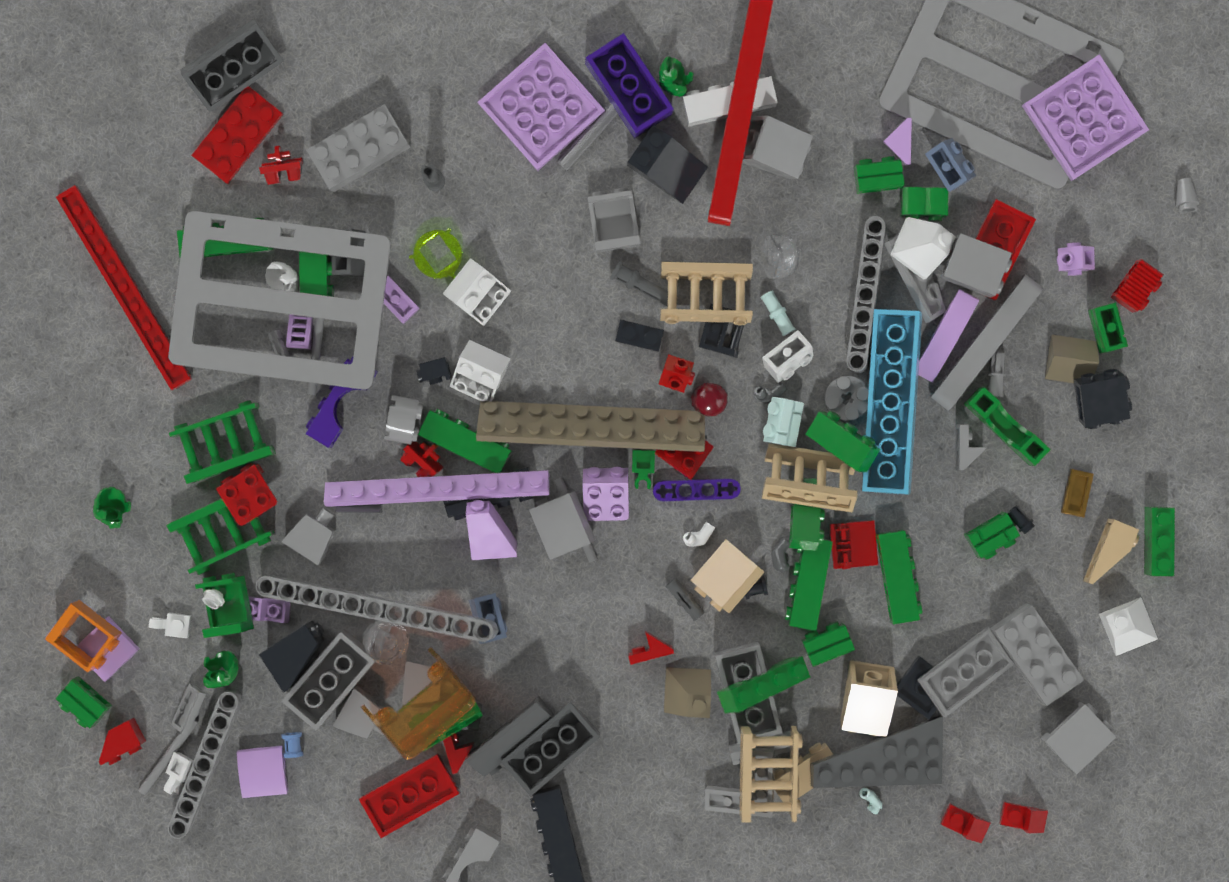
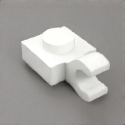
[149,613,191,638]
[164,752,194,794]

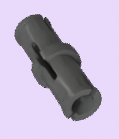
[665,578,705,621]

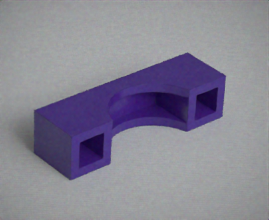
[305,356,379,448]

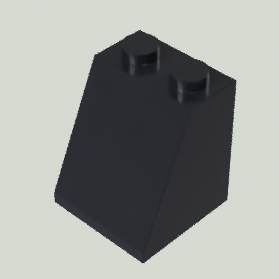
[258,620,325,693]

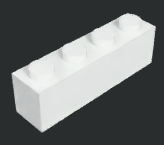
[682,75,778,127]

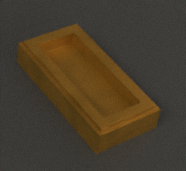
[1061,469,1094,518]

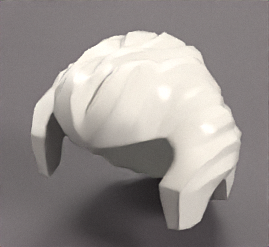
[265,262,300,292]

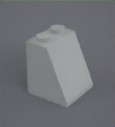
[742,115,813,179]

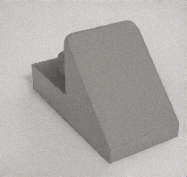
[956,425,986,470]

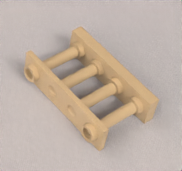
[660,262,753,325]
[762,443,857,512]
[739,726,802,822]

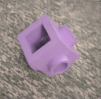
[1057,243,1095,276]

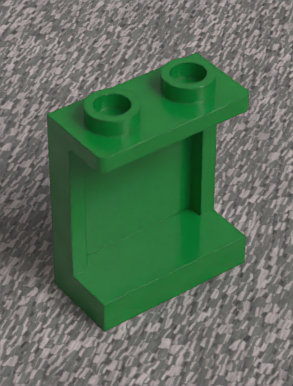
[195,573,254,638]

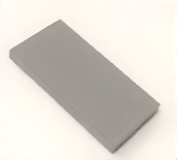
[918,627,1014,717]

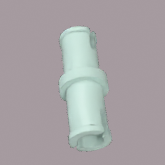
[760,290,795,336]

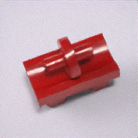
[259,146,303,185]
[400,441,444,477]

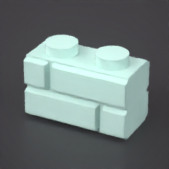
[763,397,804,447]

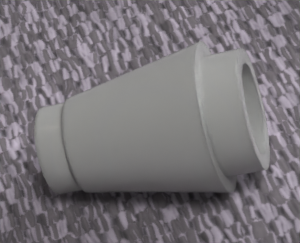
[1176,178,1199,213]

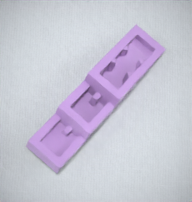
[918,289,979,383]

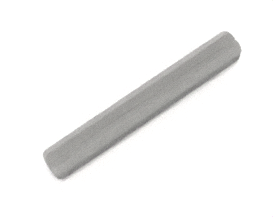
[558,103,618,170]

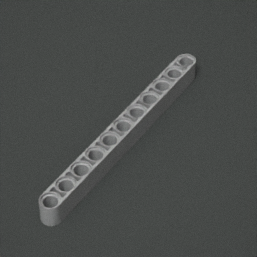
[256,575,498,642]

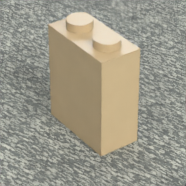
[691,539,764,613]

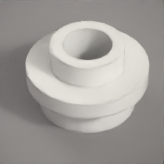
[202,589,225,609]

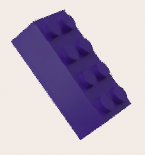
[585,33,674,139]

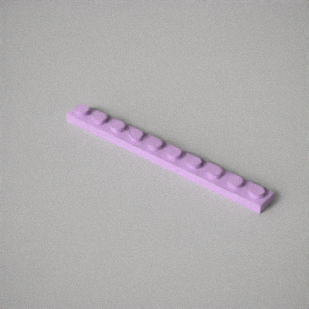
[324,471,550,507]

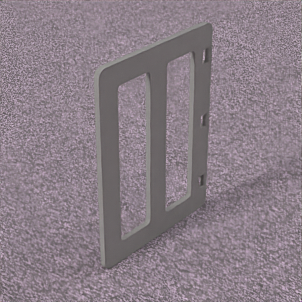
[879,0,1124,189]
[169,211,391,389]

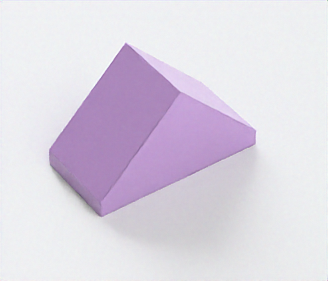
[883,118,912,165]

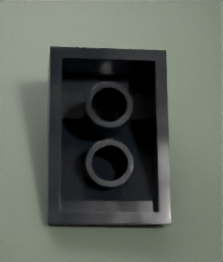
[627,125,708,204]

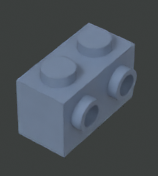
[925,138,976,192]
[469,593,507,644]

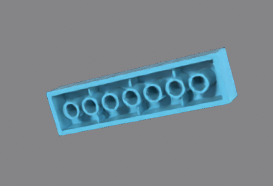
[862,309,922,494]

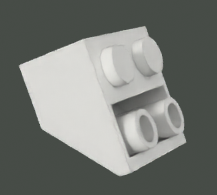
[443,258,511,326]
[450,340,510,402]

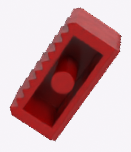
[1110,259,1164,313]

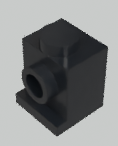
[416,357,452,385]

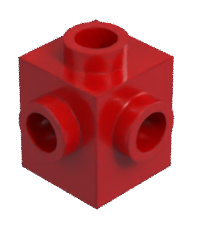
[658,354,695,393]

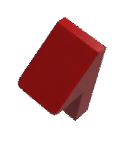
[628,631,674,665]
[443,732,474,774]
[999,802,1048,833]
[940,804,991,843]

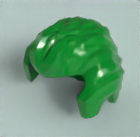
[658,56,694,97]
[93,486,131,529]
[203,650,239,688]

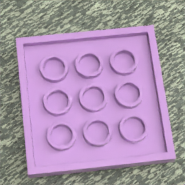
[478,43,605,171]
[1022,54,1149,181]

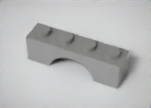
[442,824,501,882]

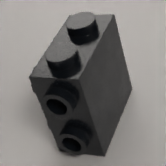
[1074,369,1132,429]

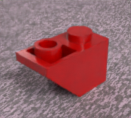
[99,718,146,765]

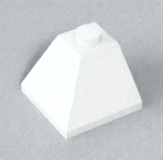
[890,217,956,280]
[1099,597,1158,656]

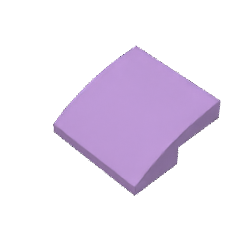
[77,616,140,682]
[237,746,288,798]

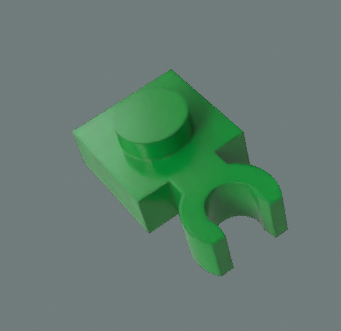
[632,450,655,489]

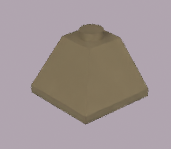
[664,667,711,718]

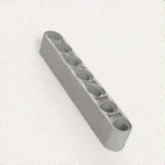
[847,216,887,373]
[930,274,1043,411]
[168,689,243,839]

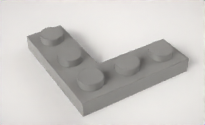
[705,748,775,818]

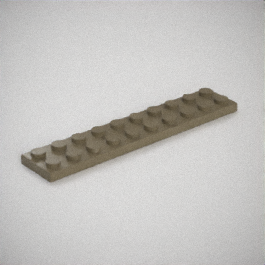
[476,401,705,452]

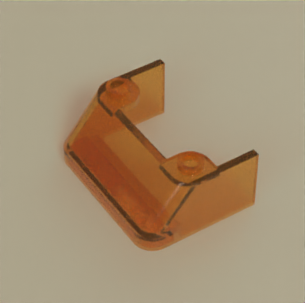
[361,647,475,759]

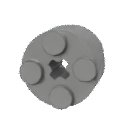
[384,395,423,445]

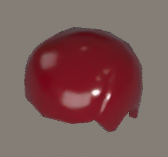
[691,383,728,417]

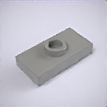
[171,684,206,735]

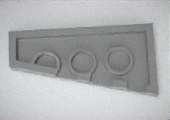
[884,234,946,323]

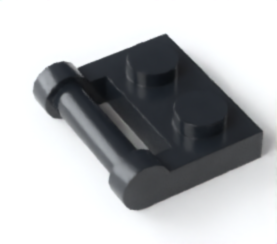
[699,304,744,358]

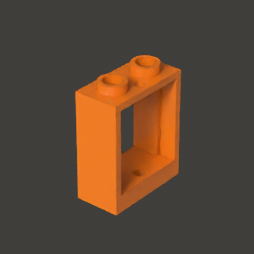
[45,600,122,672]

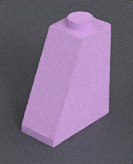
[466,500,517,560]

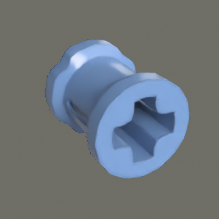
[281,732,303,758]

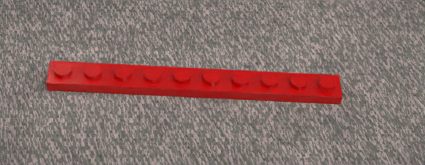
[56,185,192,390]

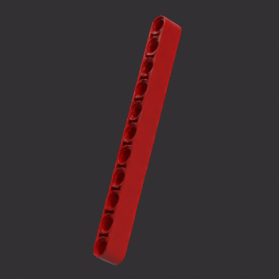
[707,0,773,226]

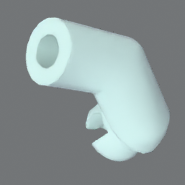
[859,788,882,814]

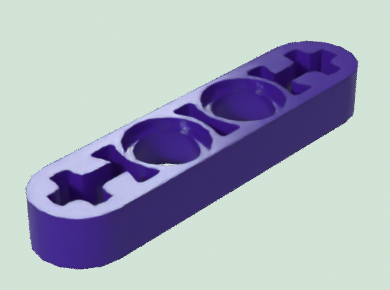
[653,479,741,501]

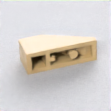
[1083,519,1139,584]

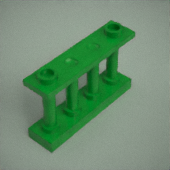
[169,400,276,484]
[166,499,275,575]

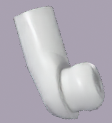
[683,522,715,547]

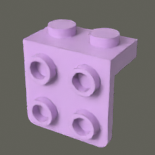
[583,467,629,521]

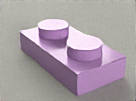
[384,276,420,324]

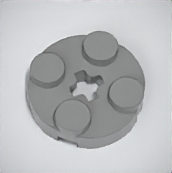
[824,376,869,421]

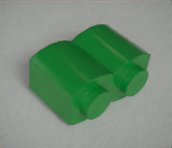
[900,187,949,222]

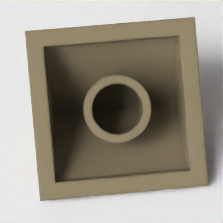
[1045,335,1099,383]

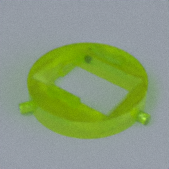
[409,227,463,279]

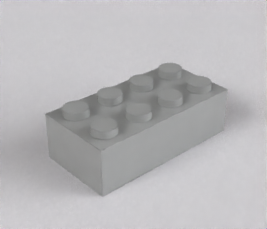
[307,104,411,193]
[990,603,1084,706]
[281,629,379,731]
[714,642,782,745]

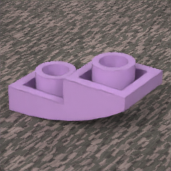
[248,596,291,623]

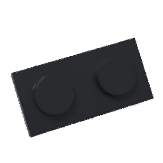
[615,319,664,352]

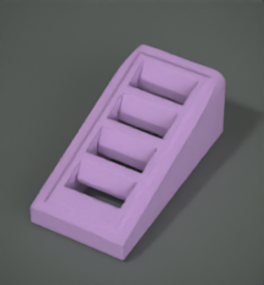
[286,314,313,350]

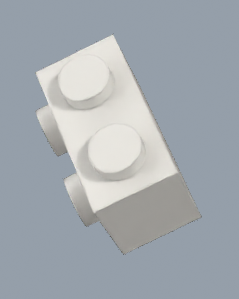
[762,330,814,383]

